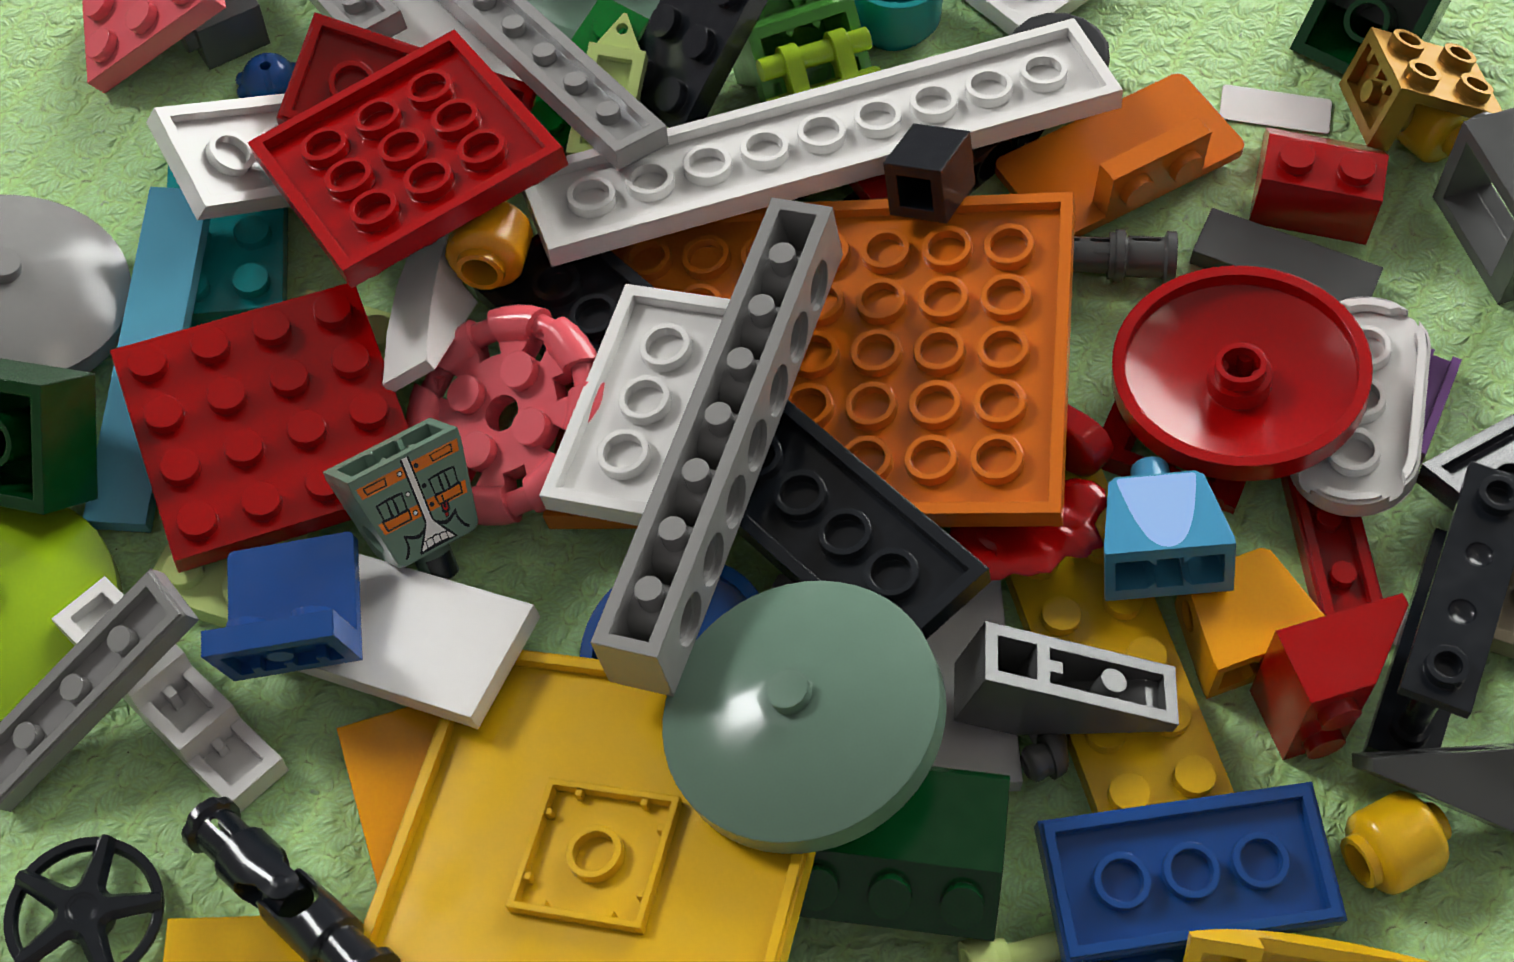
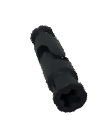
[181,797,401,962]

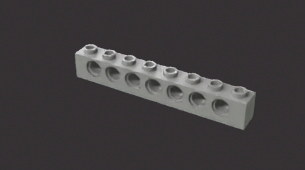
[590,197,843,697]

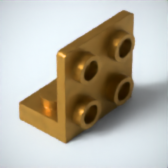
[1339,27,1503,152]

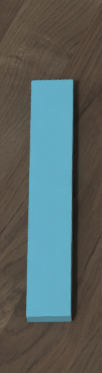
[83,187,211,533]

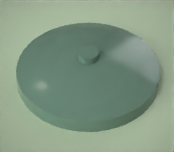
[662,581,947,854]

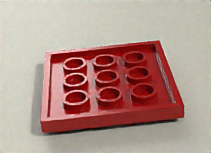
[247,29,569,288]
[110,283,408,573]

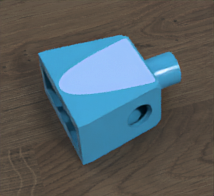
[1104,456,1236,601]

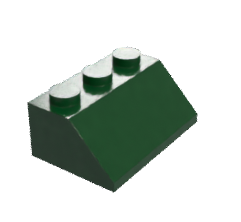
[799,766,1010,941]

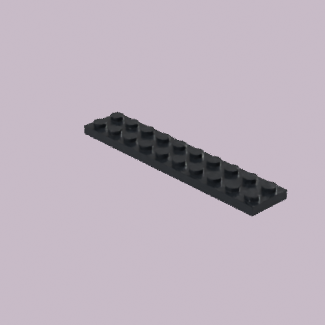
[473,234,991,640]

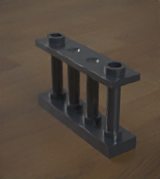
[1362,461,1514,752]

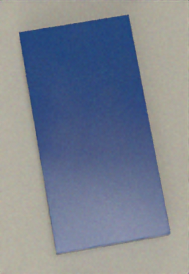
[1034,782,1348,962]

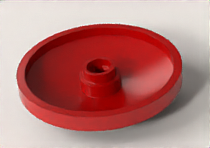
[1112,266,1373,481]

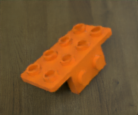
[995,74,1244,237]

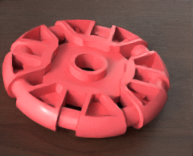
[406,304,605,526]

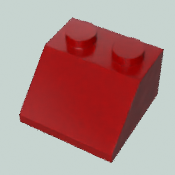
[1249,127,1389,245]
[1250,593,1409,760]

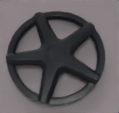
[3,834,165,962]

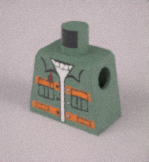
[323,418,478,580]

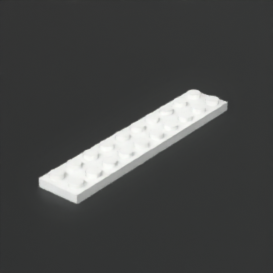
[522,18,1123,267]

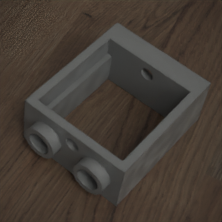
[1432,108,1514,305]

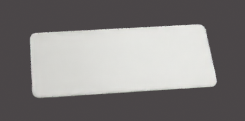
[1220,85,1332,134]

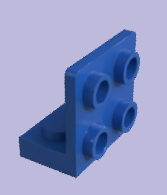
[201,532,363,681]

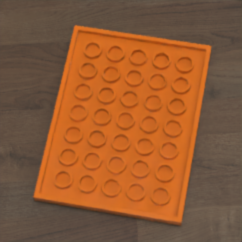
[543,192,1075,529]

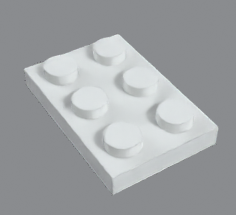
[146,93,291,221]

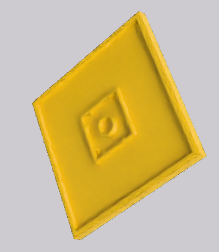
[363,650,816,962]

